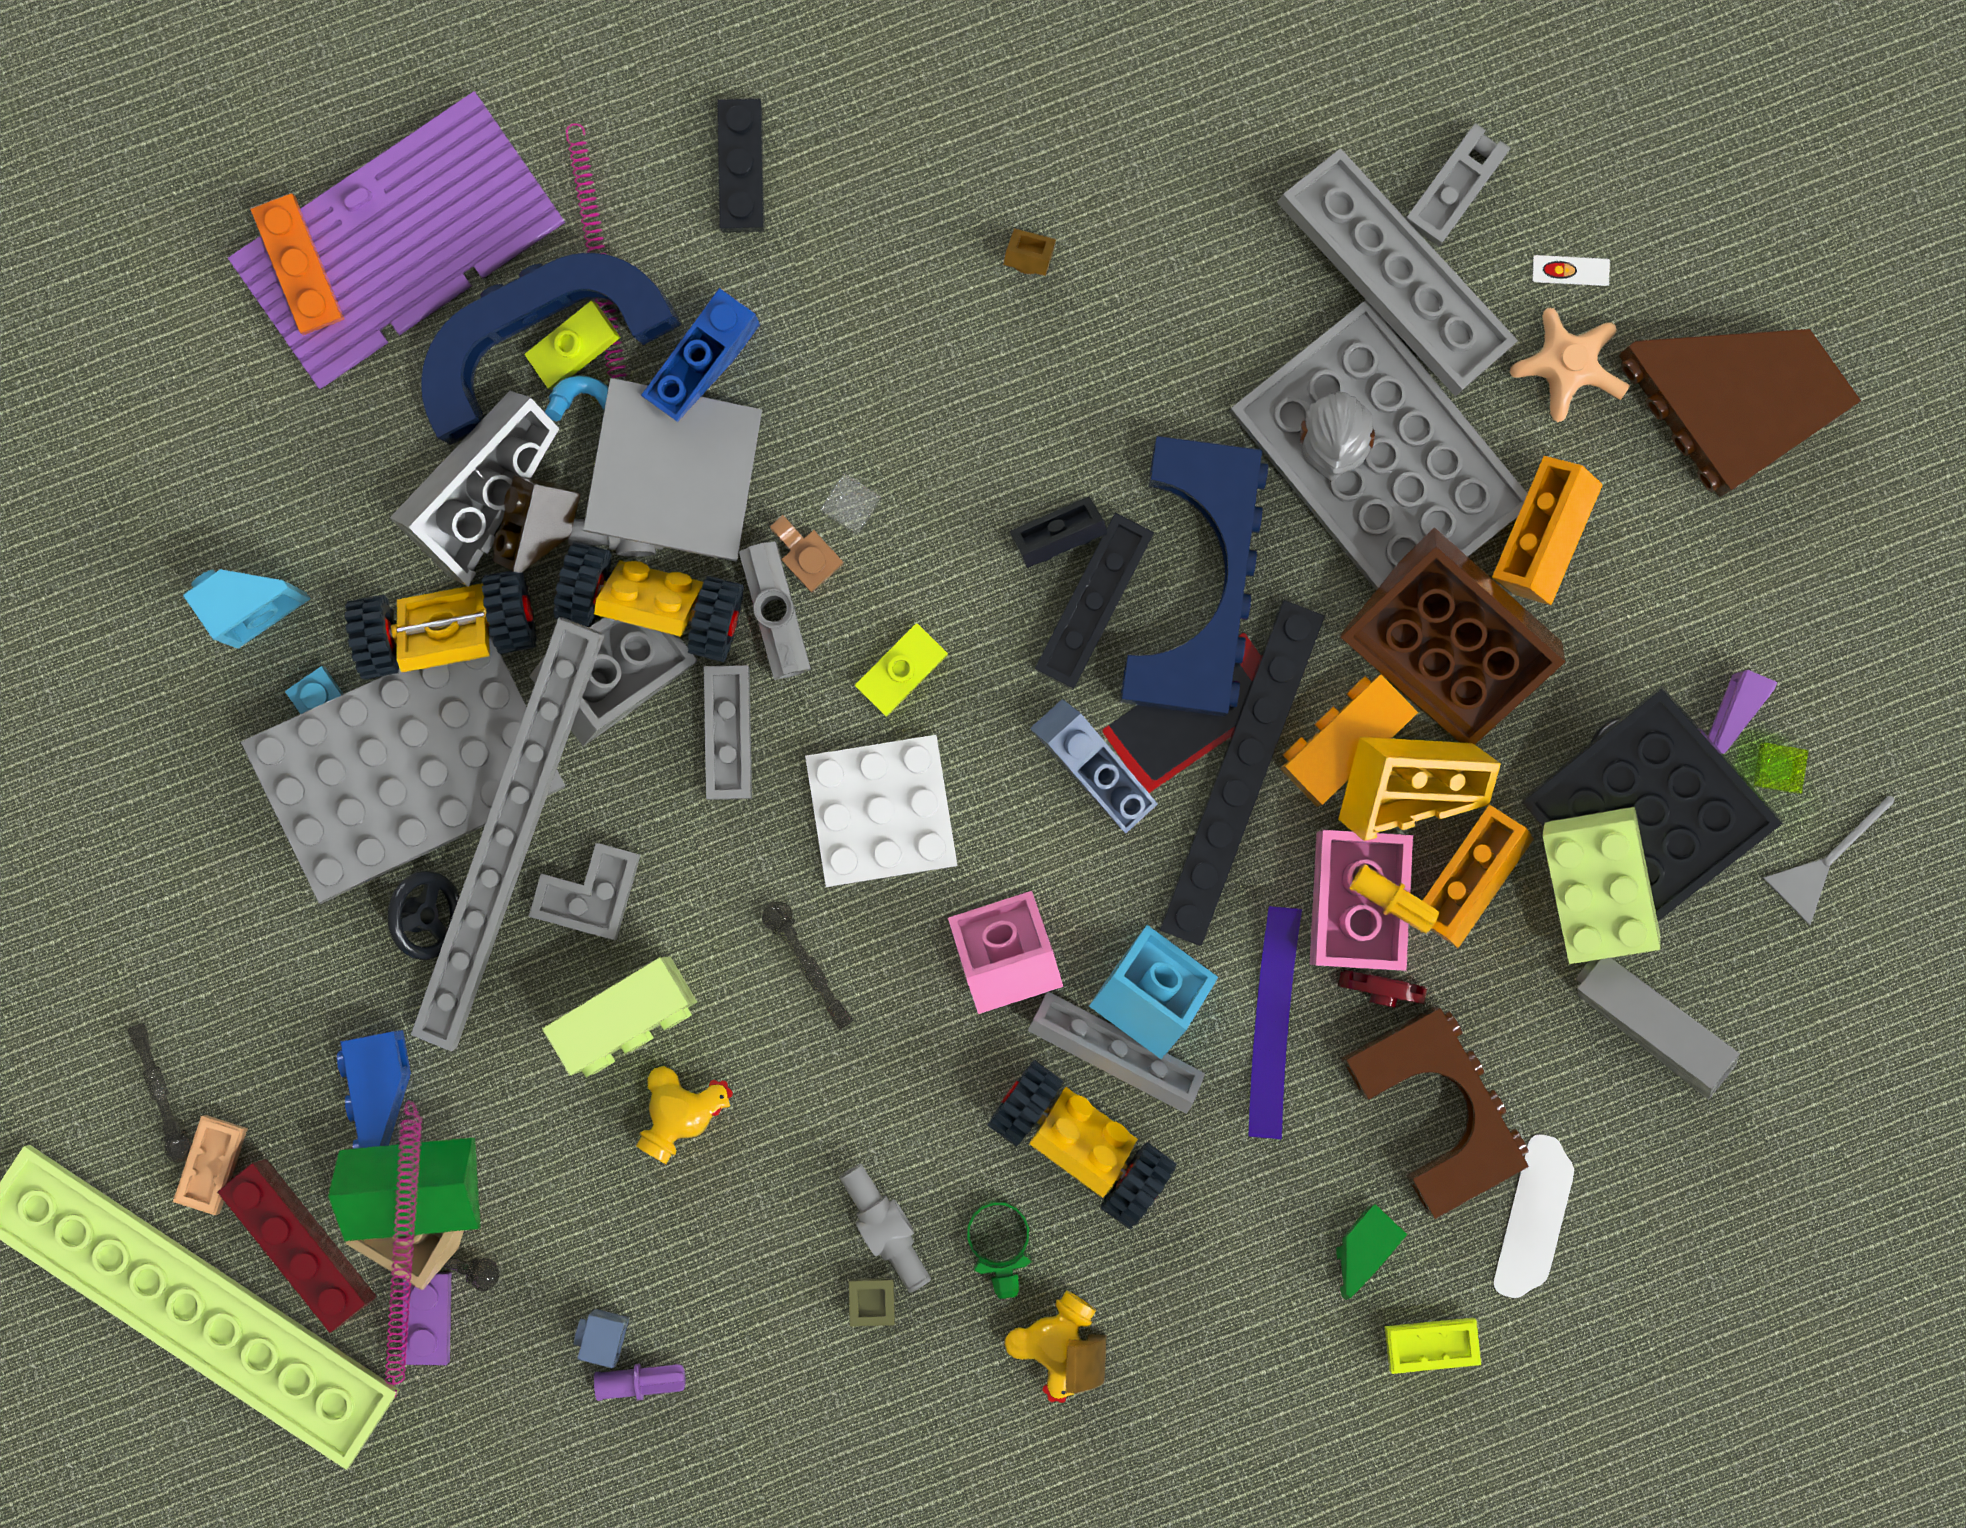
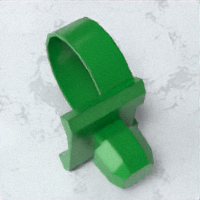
[967,1201,1032,1299]

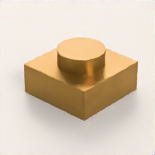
[1003,228,1056,276]

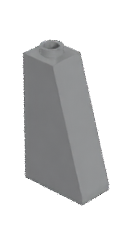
[1576,958,1740,1100]

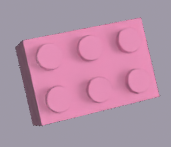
[1310,830,1413,971]

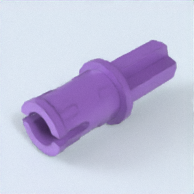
[594,1364,686,1401]

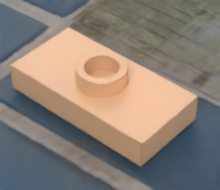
[173,1115,248,1215]

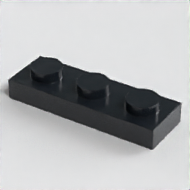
[717,99,765,233]

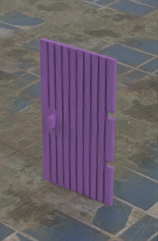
[228,91,565,389]

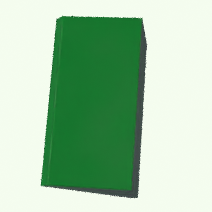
[328,1137,481,1241]

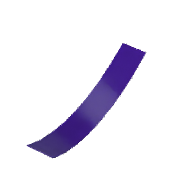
[1248,906,1302,1140]

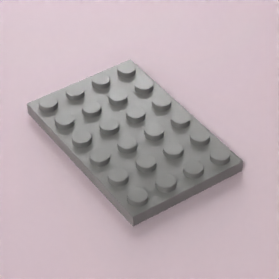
[1229,300,1528,590]
[241,632,565,904]

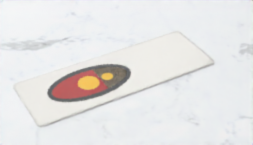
[1533,255,1610,286]

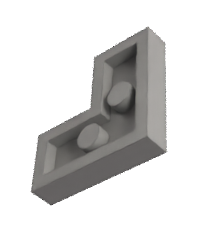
[529,843,641,940]

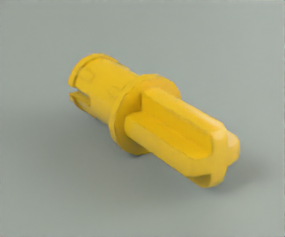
[1349,864,1439,933]

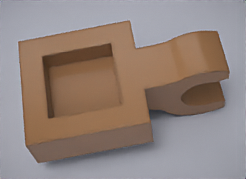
[770,515,844,593]

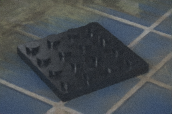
[1522,685,1783,921]

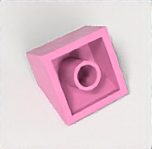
[948,891,1063,1014]

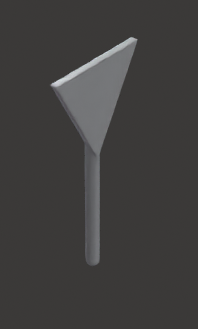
[1763,796,1894,925]

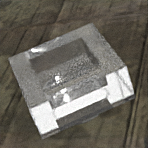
[820,473,882,536]

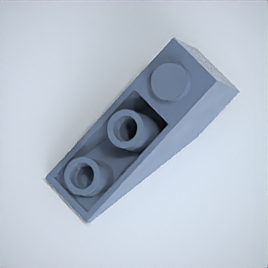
[1030,699,1158,834]

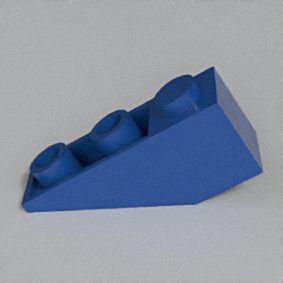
[641,288,760,422]
[337,1030,411,1149]

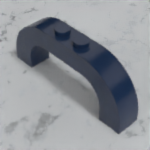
[421,253,682,445]

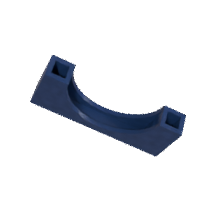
[1120,436,1268,717]

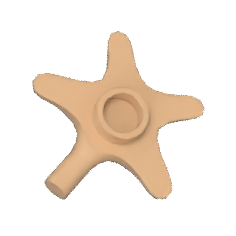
[1509,308,1630,422]

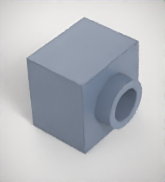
[574,1309,630,1368]

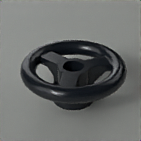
[387,871,460,960]

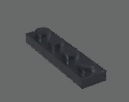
[1034,512,1154,690]

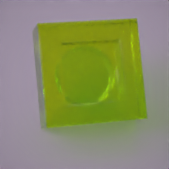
[1753,742,1809,795]

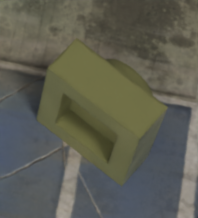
[849,1278,895,1327]

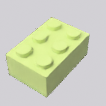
[1543,807,1660,964]
[542,957,697,1077]

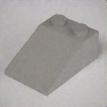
[530,617,698,746]

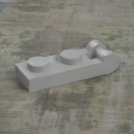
[1406,123,1511,247]

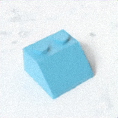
[183,569,310,649]
[1089,925,1218,1059]

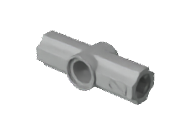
[739,541,811,680]

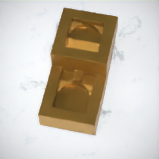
[1065,1334,1107,1393]

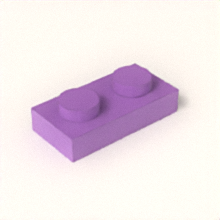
[402,1272,452,1365]

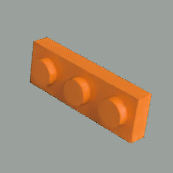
[251,193,345,335]

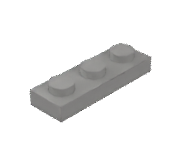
[704,665,752,800]

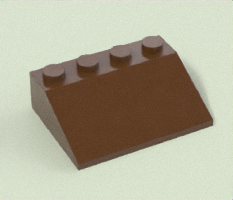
[1341,527,1565,744]

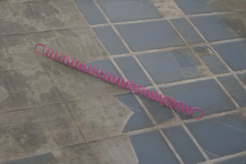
[566,123,627,381]
[384,1101,422,1398]

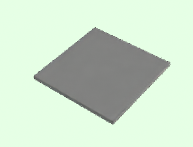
[583,378,762,561]

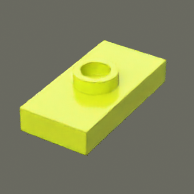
[524,300,621,390]
[855,623,948,717]
[1385,1318,1481,1374]

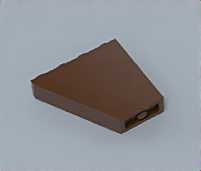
[1618,329,1861,498]

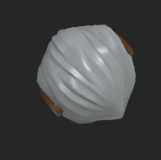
[1299,391,1375,481]

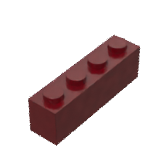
[217,1159,377,1333]

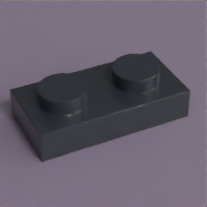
[1009,496,1108,568]

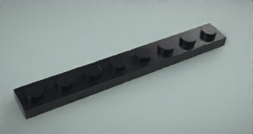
[1159,600,1325,946]

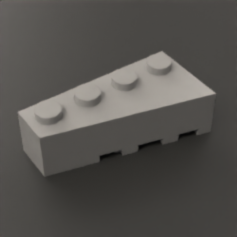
[390,391,559,587]

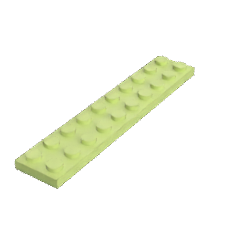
[0,1145,400,1469]

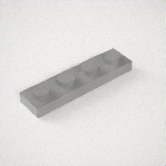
[1028,991,1205,1114]

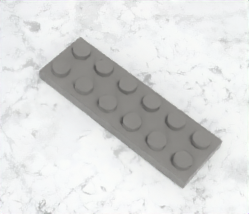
[1277,148,1518,397]

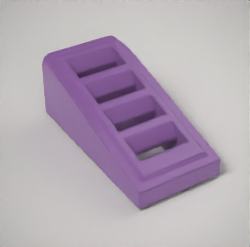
[1708,670,1777,754]

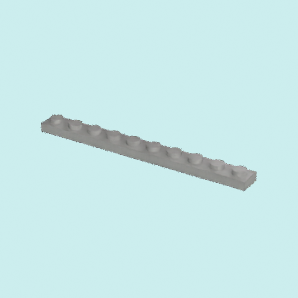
[411,618,605,1051]

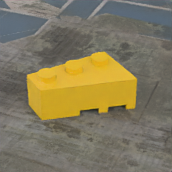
[1338,737,1501,841]

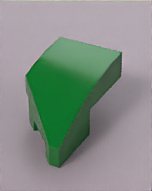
[1336,1204,1407,1300]

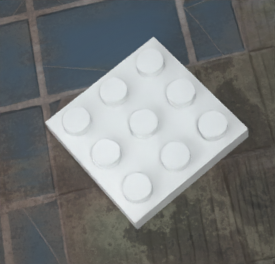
[805,735,957,887]

